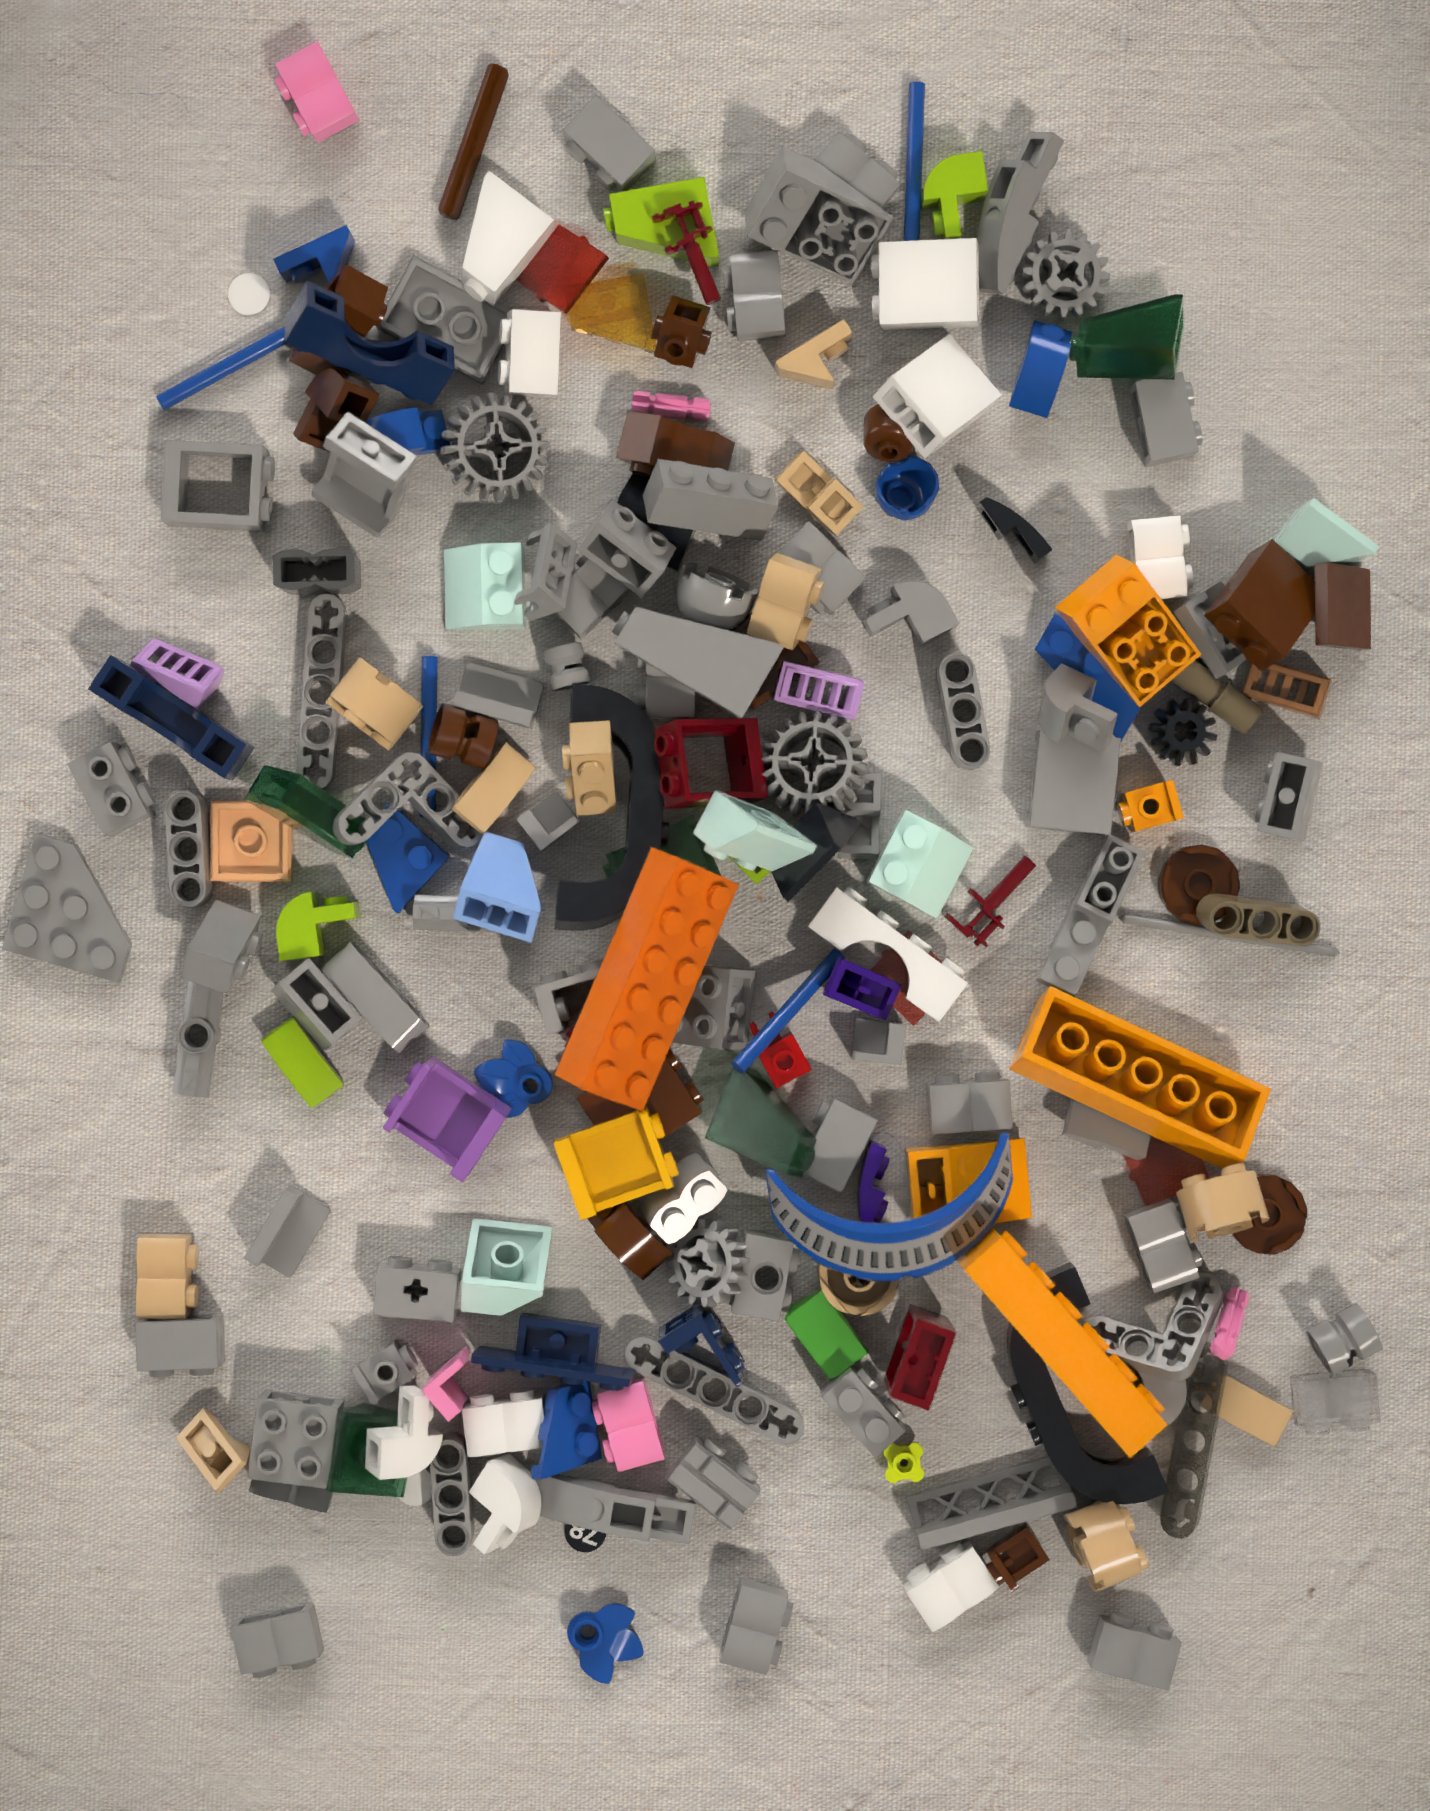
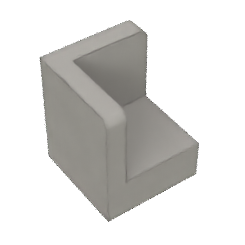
[516,792,581,852]
[851,1018,906,1065]

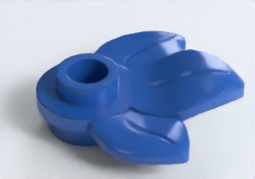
[474,1039,553,1118]
[567,1603,644,1684]

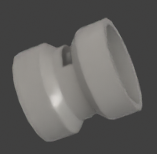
[543,642,591,691]

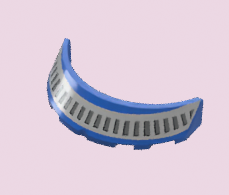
[765,1132,1013,1282]

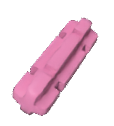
[632,391,711,422]
[1210,1286,1249,1360]

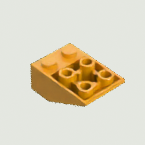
[1054,554,1202,707]
[905,1137,1032,1224]

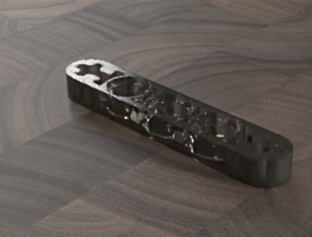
[1160,1343,1228,1539]

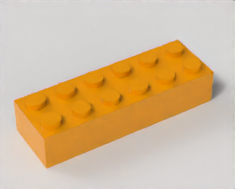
[1009,986,1271,1168]
[957,1228,1168,1458]

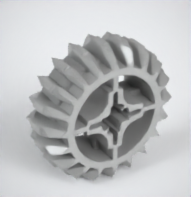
[440,392,550,504]
[761,711,869,817]

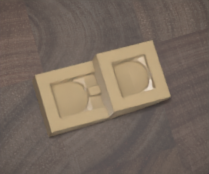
[774,450,864,536]
[451,742,536,834]
[1200,1371,1295,1447]

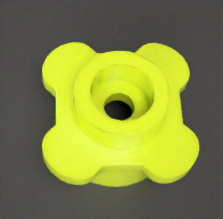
[884,1442,925,1483]

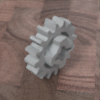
[1021,229,1110,321]
[666,1219,750,1307]

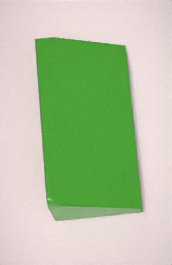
[785,1289,869,1380]

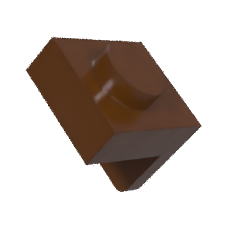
[986,1523,1050,1592]

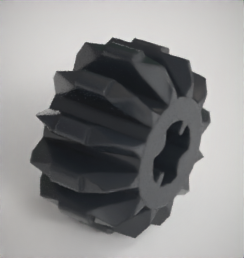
[1147,698,1217,767]

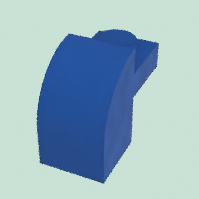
[1009,320,1072,418]
[366,407,450,455]

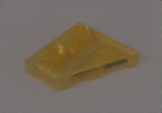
[564,273,656,354]

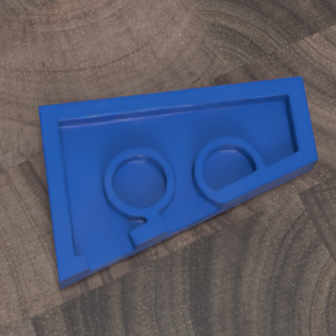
[1035,613,1141,741]

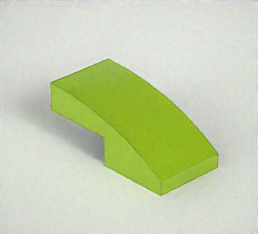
[261,1016,344,1109]

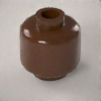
[863,404,915,462]

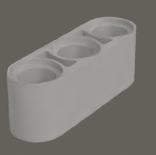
[936,653,990,770]
[164,790,213,908]
[321,941,430,1054]
[430,1431,475,1557]

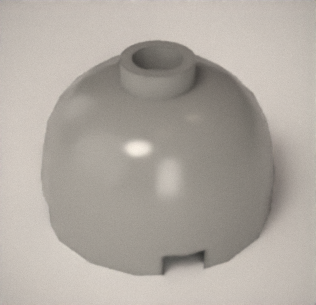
[675,563,758,630]

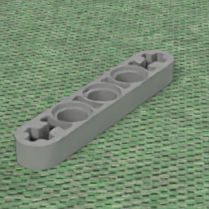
[296,594,347,791]
[625,1334,804,1445]

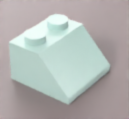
[444,543,526,630]
[693,790,817,872]
[866,810,974,919]

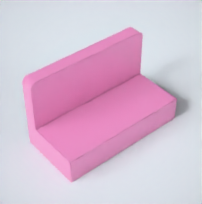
[422,1346,471,1422]

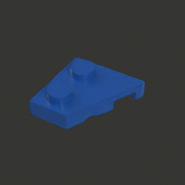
[366,803,451,914]
[531,1381,602,1479]

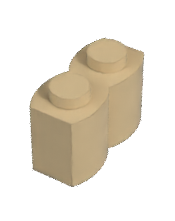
[747,552,825,650]
[136,1234,199,1319]

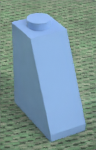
[453,832,541,943]

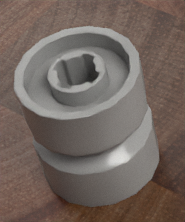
[1306,1303,1383,1376]

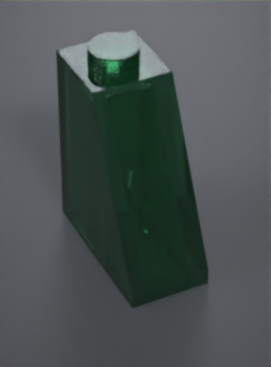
[1069,294,1184,380]
[244,765,367,859]
[705,1067,817,1177]

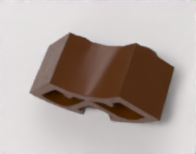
[290,264,388,375]
[616,411,735,477]

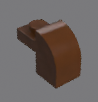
[293,369,380,452]
[587,1202,673,1280]

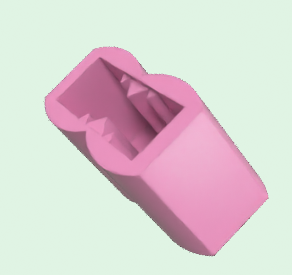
[274,41,360,143]
[591,1377,666,1472]

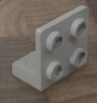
[533,959,603,1035]
[672,966,756,1050]
[248,1389,345,1489]

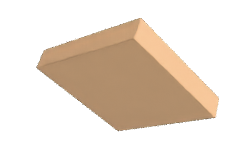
[210,801,293,882]

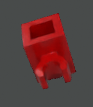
[749,1011,812,1089]

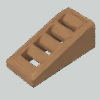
[1241,663,1332,720]

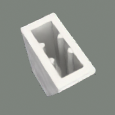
[461,171,554,307]

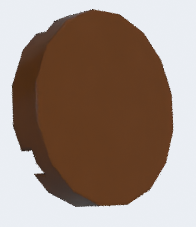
[1158,844,1240,925]
[1231,1174,1307,1255]

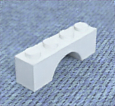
[808,887,968,1022]

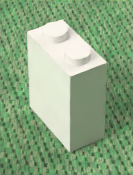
[872,238,979,330]
[872,334,1002,458]

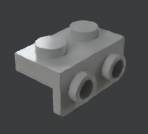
[1173,579,1247,679]

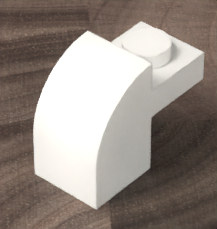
[365,1385,443,1480]
[469,1453,541,1554]

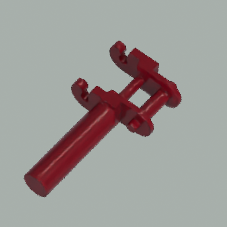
[651,201,721,305]
[944,855,1036,947]

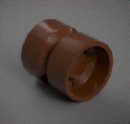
[428,703,498,769]

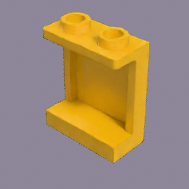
[553,1106,679,1220]

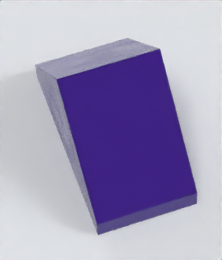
[823,957,902,1021]

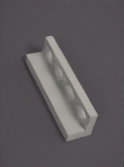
[906,1456,1077,1551]

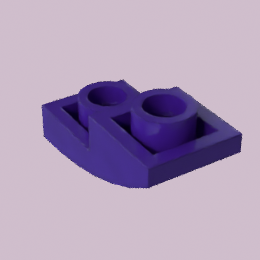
[857,1140,890,1223]

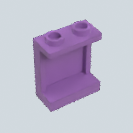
[383,1055,513,1183]

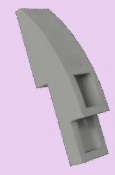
[977,132,1064,294]
[1036,835,1145,997]
[536,1474,696,1544]

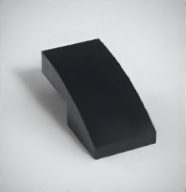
[976,497,1052,564]

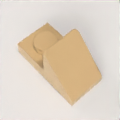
[774,319,853,389]
[176,1408,250,1493]

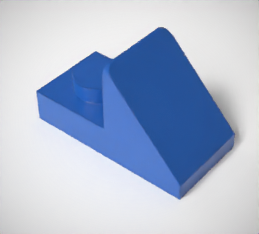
[273,225,355,283]

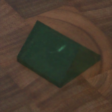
[326,1403,408,1497]

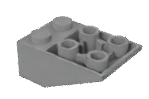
[744,146,893,284]

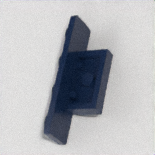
[471,1312,636,1391]

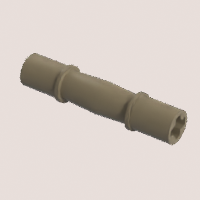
[1171,660,1263,735]

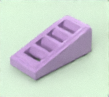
[130,638,225,710]
[772,660,864,720]

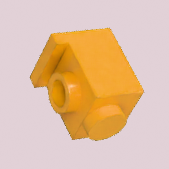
[1117,779,1184,832]

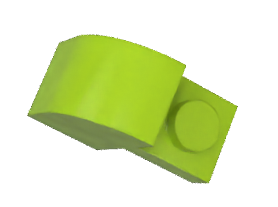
[921,151,988,239]
[276,892,361,961]

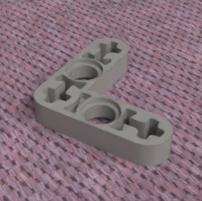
[333,752,483,849]
[1083,1272,1223,1382]

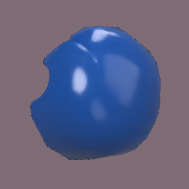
[875,455,939,521]

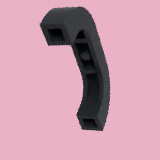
[555,684,669,931]
[1006,1262,1169,1504]

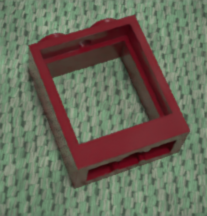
[654,718,768,809]
[884,1304,957,1411]

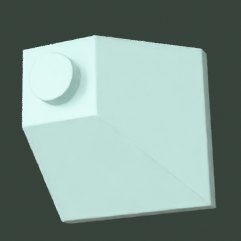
[1274,498,1380,571]
[461,1218,552,1316]

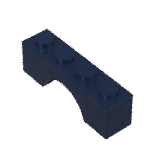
[285,281,455,406]
[88,655,255,781]

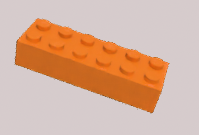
[555,847,739,1111]

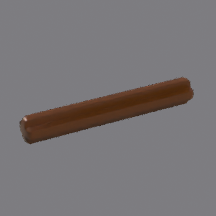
[438,63,509,220]

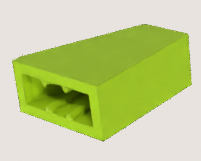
[603,177,719,267]

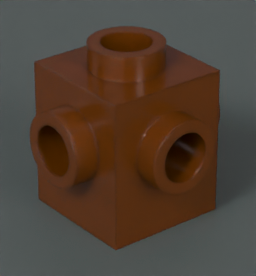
[651,295,712,368]

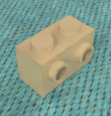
[562,720,617,816]

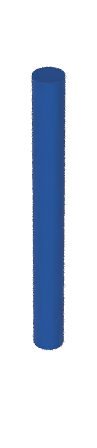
[903,82,925,241]
[156,326,287,410]
[420,656,438,817]
[731,949,845,1074]

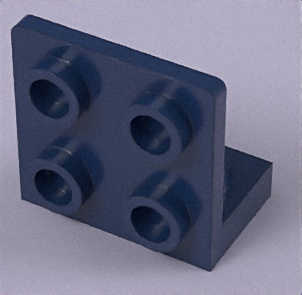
[658,1305,746,1388]

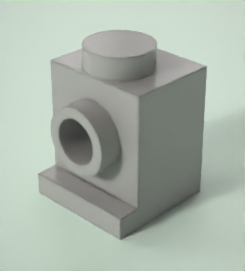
[351,1339,418,1405]

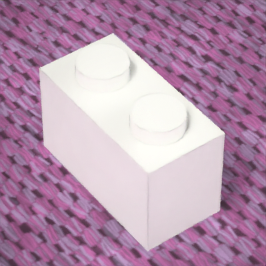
[498,309,561,398]

